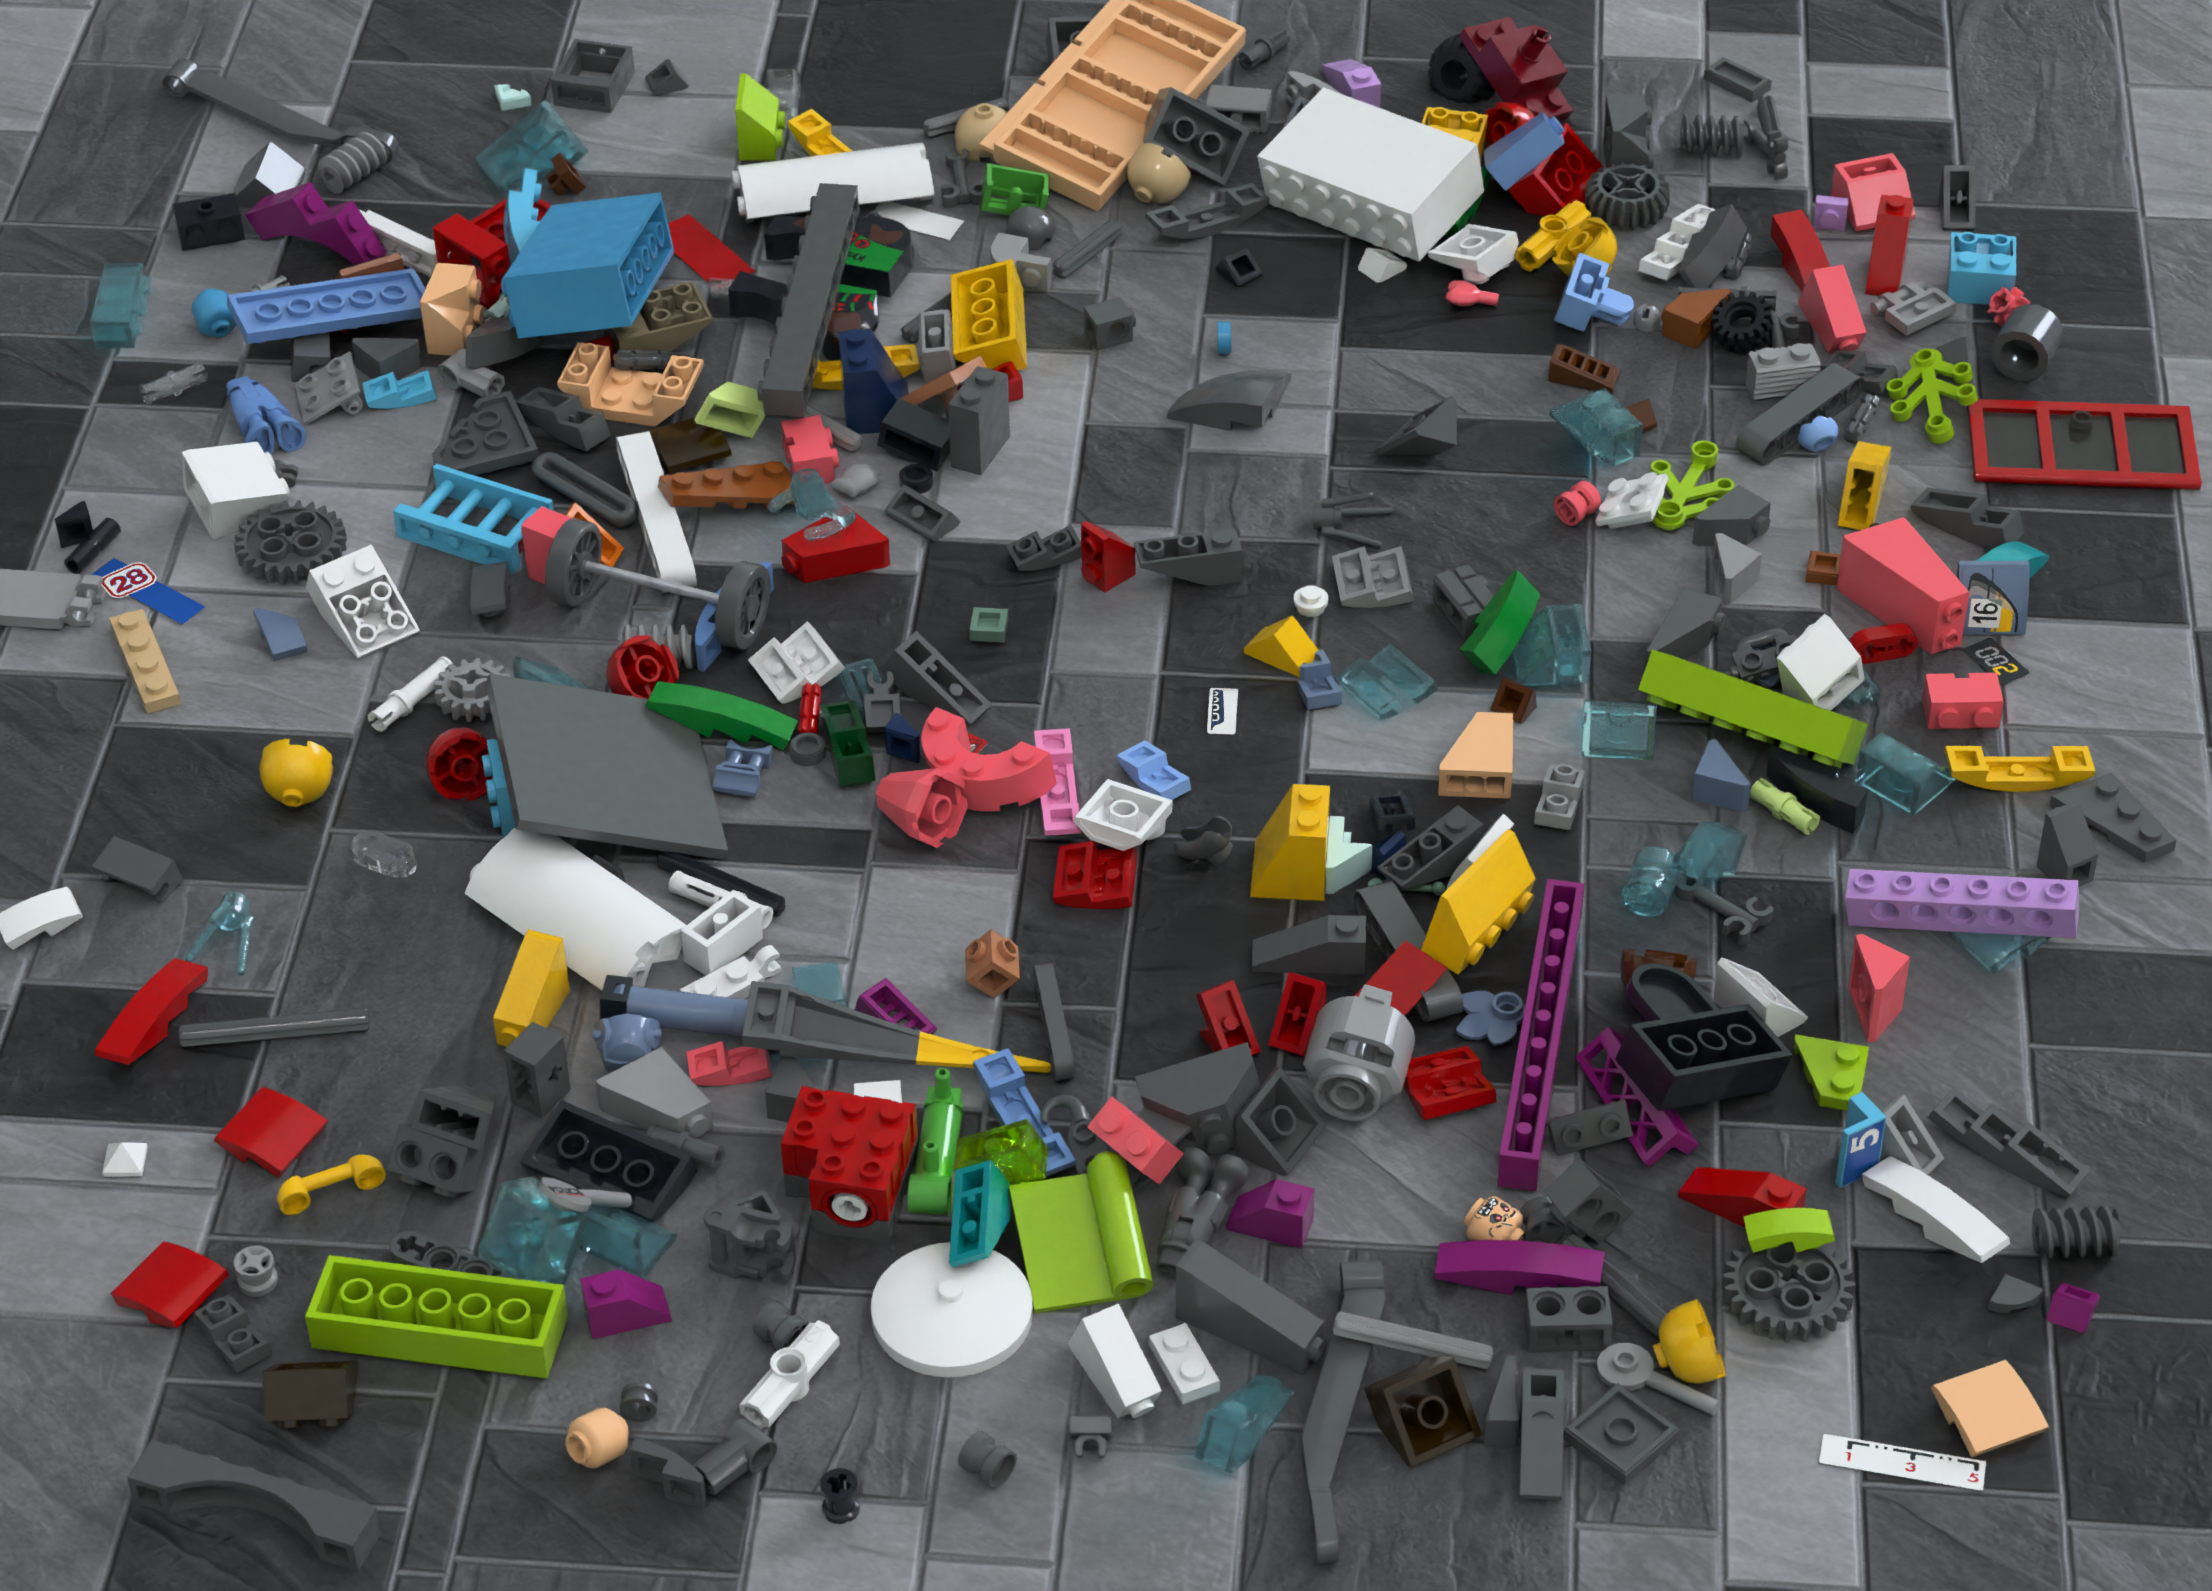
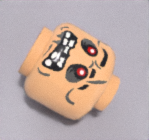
[1463,1196,1525,1241]

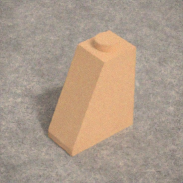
[1438,712,1513,799]

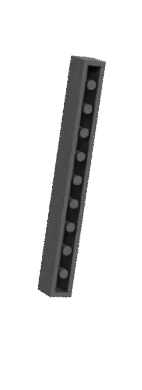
[757,183,860,417]

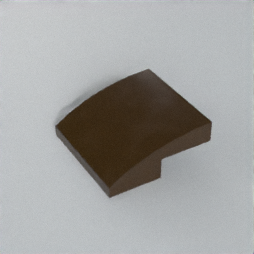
[645,418,732,473]

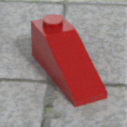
[1678,1167,1807,1228]

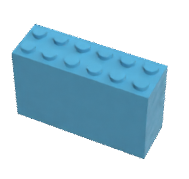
[501,192,674,339]

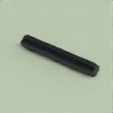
[657,851,786,917]

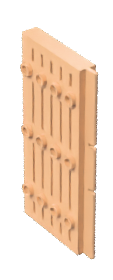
[978,0,1246,212]

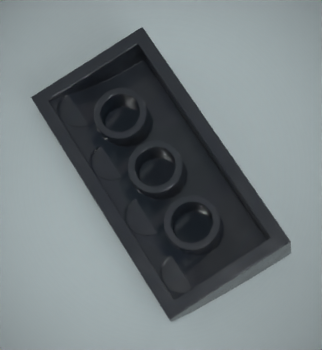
[520,1100,698,1223]

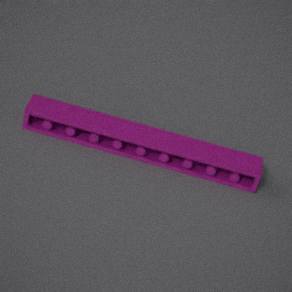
[1497,879,1585,1191]

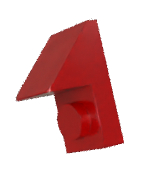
[1196,980,1261,1055]

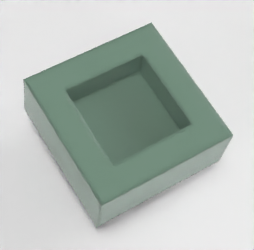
[969,607,1008,643]

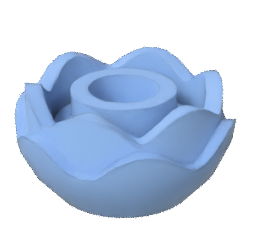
[1798,416,1838,452]

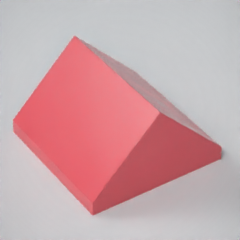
[1848,934,1910,1043]

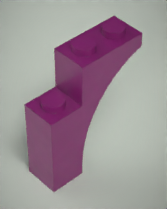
[245,182,387,265]

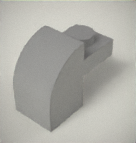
[991,233,1052,291]

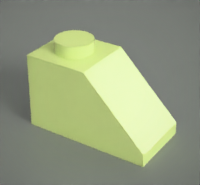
[694,382,766,438]

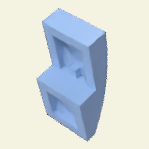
[1116,740,1191,800]

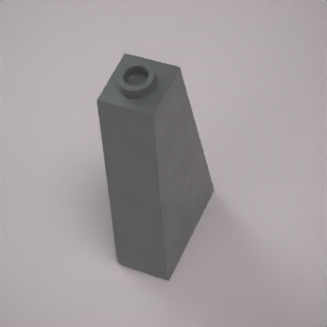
[1176,1239,1327,1375]

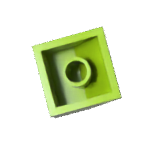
[735,73,786,160]

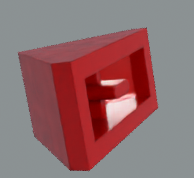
[1268,972,1326,1056]

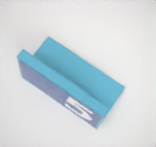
[1835,1092,1886,1188]

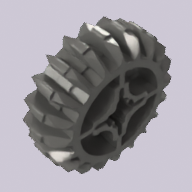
[1585,162,1670,231]

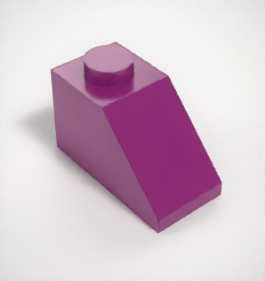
[1226,1179,1314,1248]
[580,1269,672,1340]

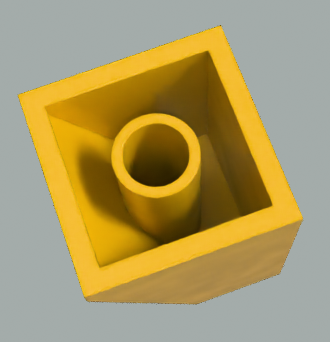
[1250,784,1330,901]

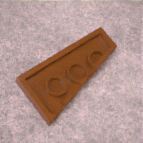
[658,461,810,510]

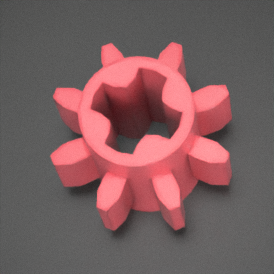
[1987,286,2030,327]

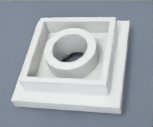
[1595,472,1668,529]

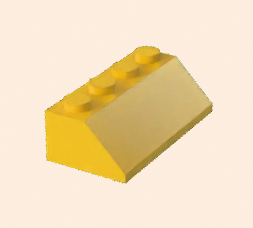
[951,259,1027,371]
[1421,829,1536,975]

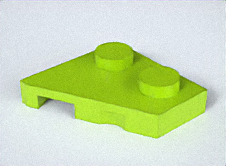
[1793,1034,1869,1111]

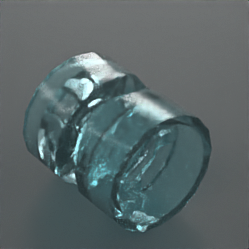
[1621,846,1681,917]

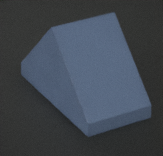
[1692,738,1751,812]

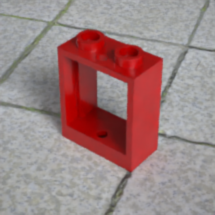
[432,213,510,309]

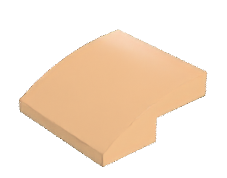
[1931,1360,2049,1458]

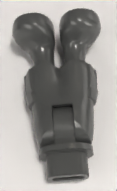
[1156,1147,1249,1275]

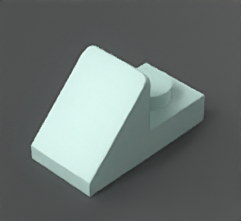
[1325,816,1372,894]

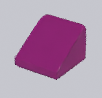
[2047,1282,2100,1333]

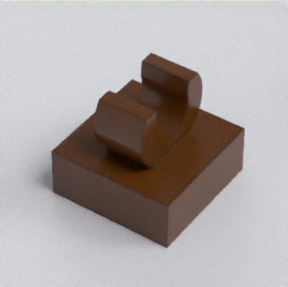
[545,152,586,196]

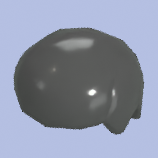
[1006,206,1054,250]

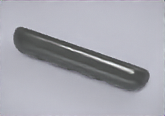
[532,452,639,527]

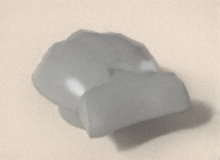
[831,462,879,497]

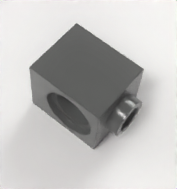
[1084,297,1136,351]

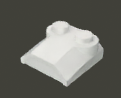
[1428,224,1519,284]
[1074,779,1173,851]

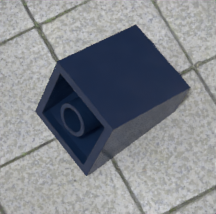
[838,329,909,434]

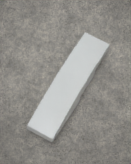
[1638,204,1716,281]
[1862,1156,2010,1263]

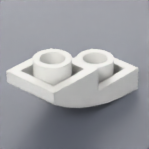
[0,887,83,950]

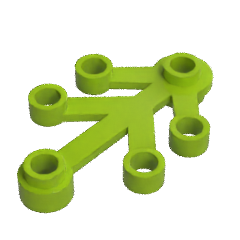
[1886,348,1978,444]
[1650,440,1735,531]

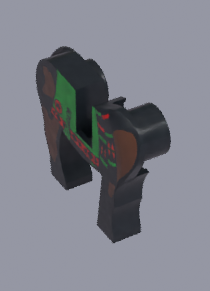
[728,211,915,361]

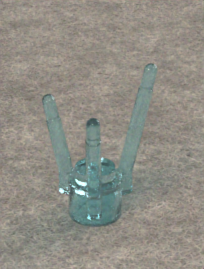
[185,892,255,976]

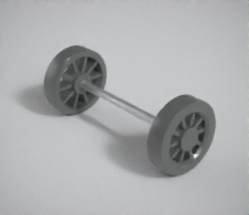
[545,518,770,650]

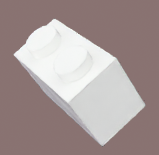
[681,889,763,976]

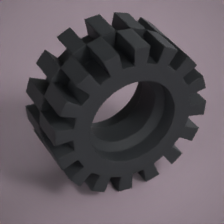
[1712,291,1774,354]

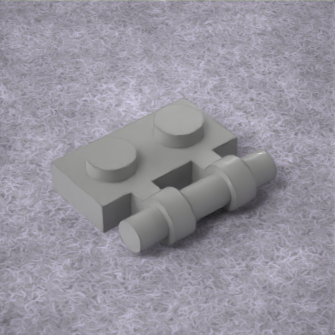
[1870,280,1957,336]

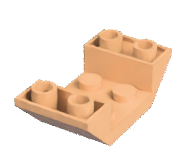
[557,342,704,427]

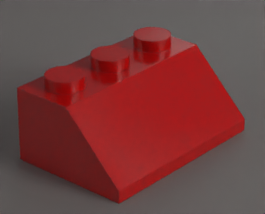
[1507,122,1604,217]

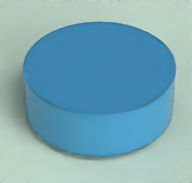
[1217,321,1231,354]

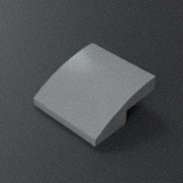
[1332,546,1414,608]

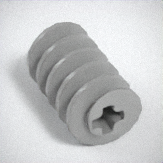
[318,132,387,195]
[621,624,695,669]

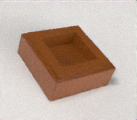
[1806,551,1841,586]

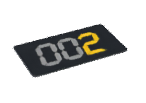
[1964,637,2030,685]

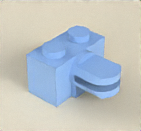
[1554,252,1634,332]

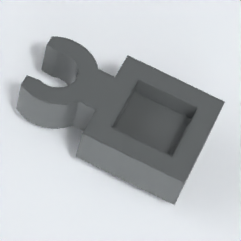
[862,671,901,733]

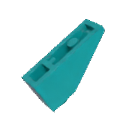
[949,1160,1012,1268]

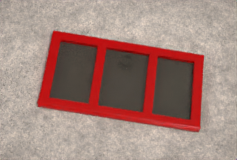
[1967,399,2202,490]

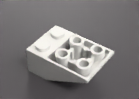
[306,544,420,659]

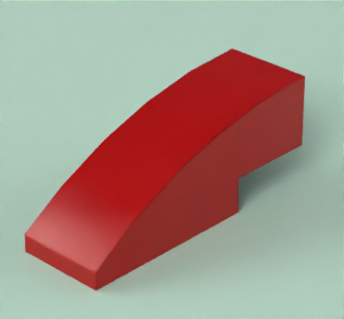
[1770,209,1830,292]

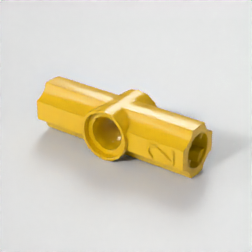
[1515,200,1591,272]

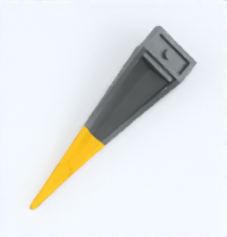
[741,981,1051,1073]

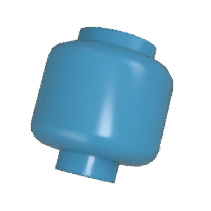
[191,288,237,337]

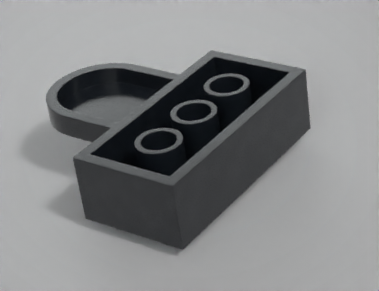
[1615,963,1793,1111]

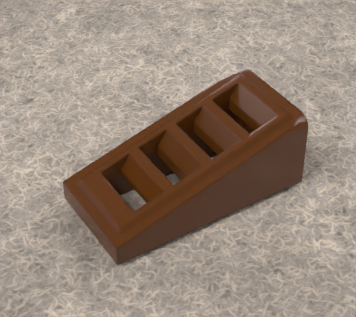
[1548,344,1621,394]

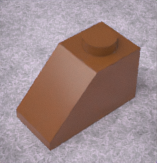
[1661,289,1731,349]

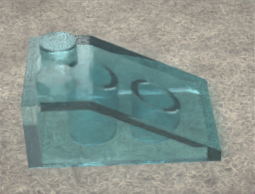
[474,99,589,191]

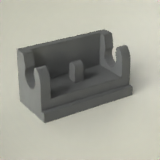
[290,332,330,382]
[91,836,184,903]

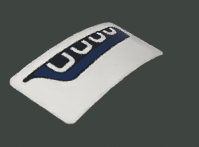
[1207,688,1238,734]

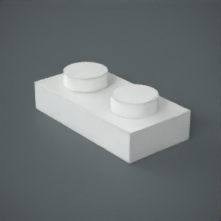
[1149,1323,1220,1404]

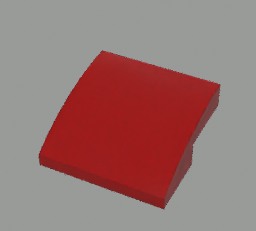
[1053,841,1137,909]
[1403,1045,1497,1120]
[214,1087,328,1179]
[111,1241,229,1328]

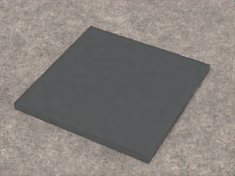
[486,674,728,860]

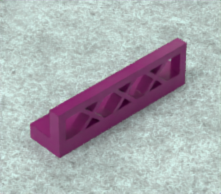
[1575,1027,1699,1167]

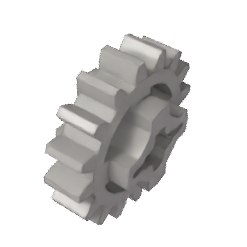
[434,658,510,722]

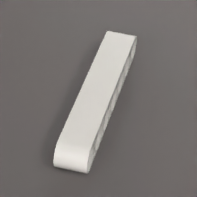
[616,431,697,593]

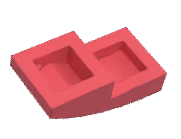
[686,1041,772,1086]

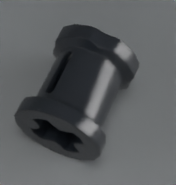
[820,1468,860,1524]

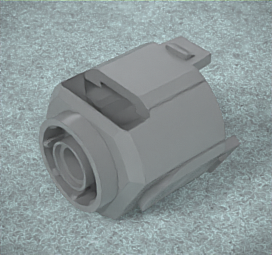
[1303,984,1415,1121]

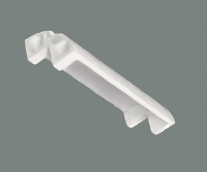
[732,142,935,223]
[465,828,686,991]

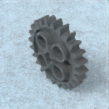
[234,500,347,585]
[1722,1240,1855,1343]

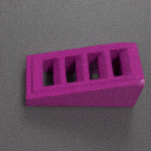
[855,978,937,1035]

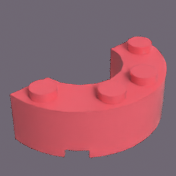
[921,707,1057,812]

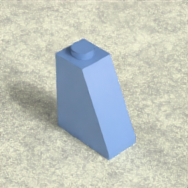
[1483,112,1565,191]

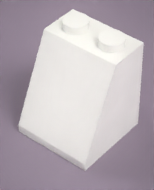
[182,442,291,541]

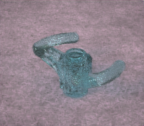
[768,469,856,540]

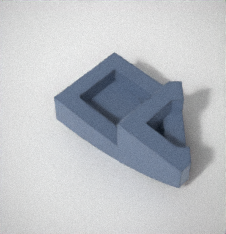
[253,608,307,661]
[1298,650,1342,710]

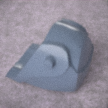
[593,1014,661,1073]

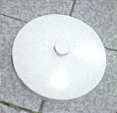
[871,1242,1033,1377]

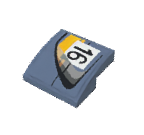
[1956,561,2030,635]

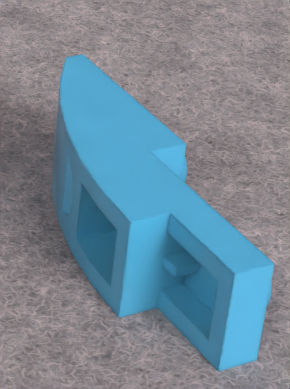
[503,168,542,264]

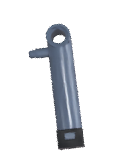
[600,975,748,1037]

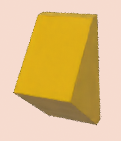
[1244,615,1318,678]

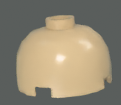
[954,103,1007,162]
[1127,143,1191,204]

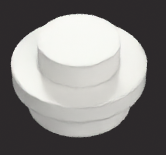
[1294,585,1328,617]

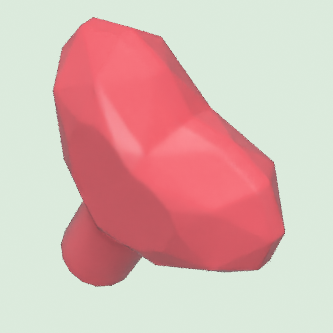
[1445,280,1499,307]

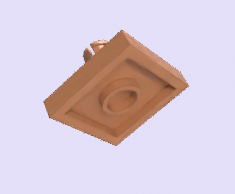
[900,356,986,414]

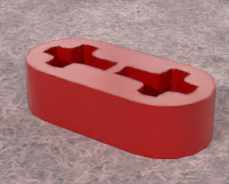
[1849,623,1918,664]

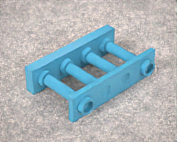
[393,464,554,574]

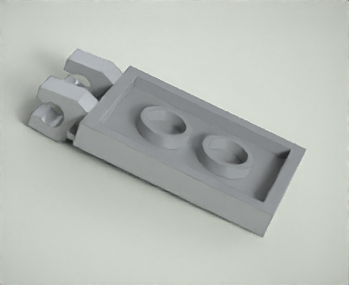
[0,569,106,630]

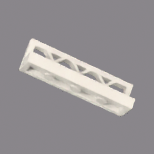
[359,209,450,278]

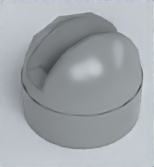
[1634,303,1660,332]

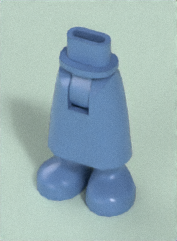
[226,376,306,454]

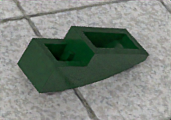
[819,700,876,787]

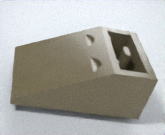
[603,281,713,370]

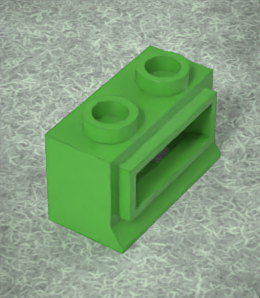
[981,163,1049,215]

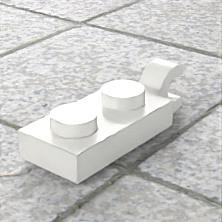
[680,945,782,999]

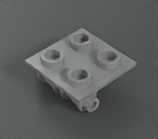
[295,351,363,425]

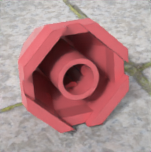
[875,768,968,848]

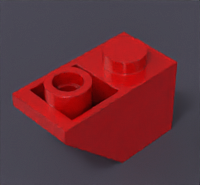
[1081,521,1136,593]

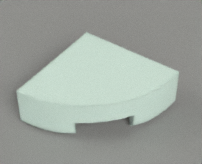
[494,84,531,111]

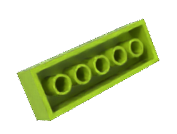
[1638,649,1868,768]
[305,1255,568,1379]

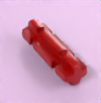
[798,683,822,734]

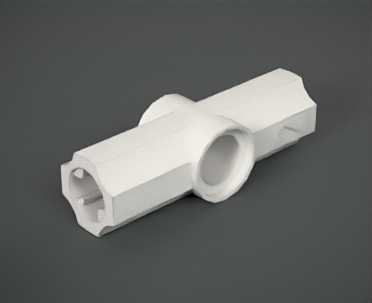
[739,1320,839,1430]

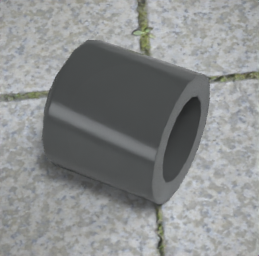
[1991,304,2063,382]

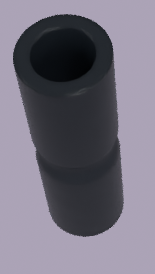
[64,518,121,574]

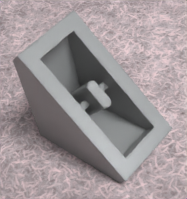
[1712,533,1762,605]
[1880,1094,1945,1175]

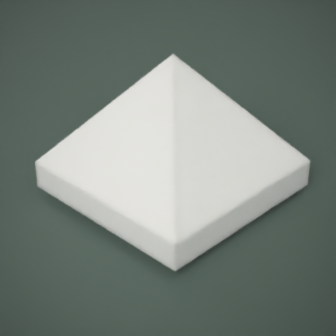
[102,1142,148,1177]

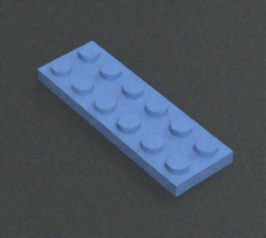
[227,268,425,344]

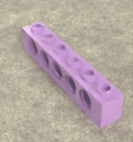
[1845,869,2080,938]

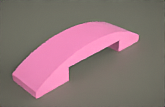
[1034,728,1081,836]

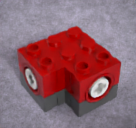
[781,1086,918,1244]

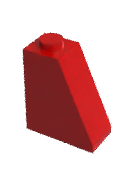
[1865,194,1914,296]
[781,505,890,583]

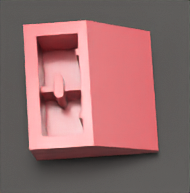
[1831,153,1915,231]

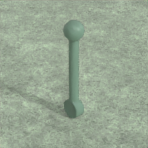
[1368,878,1445,896]

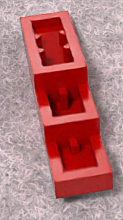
[95,958,208,1065]

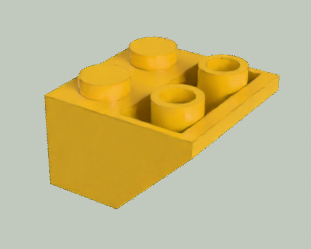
[1422,107,1488,164]

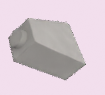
[596,1047,714,1138]

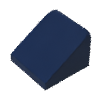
[885,713,921,763]

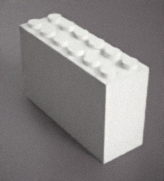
[1257,87,1484,262]

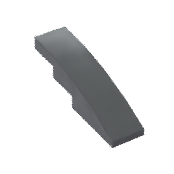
[1928,1087,2090,1198]

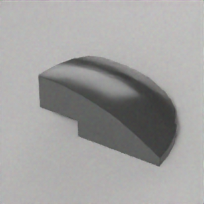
[1167,370,1291,431]

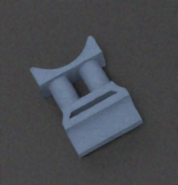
[712,739,773,797]

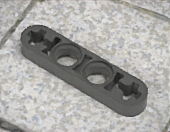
[1033,963,1075,1081]
[390,1231,524,1280]

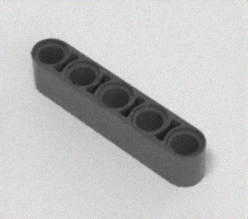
[1736,363,1865,465]
[1354,880,1464,1023]

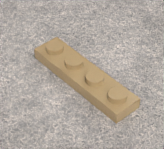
[109,609,181,714]

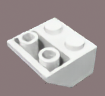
[1776,614,1865,711]

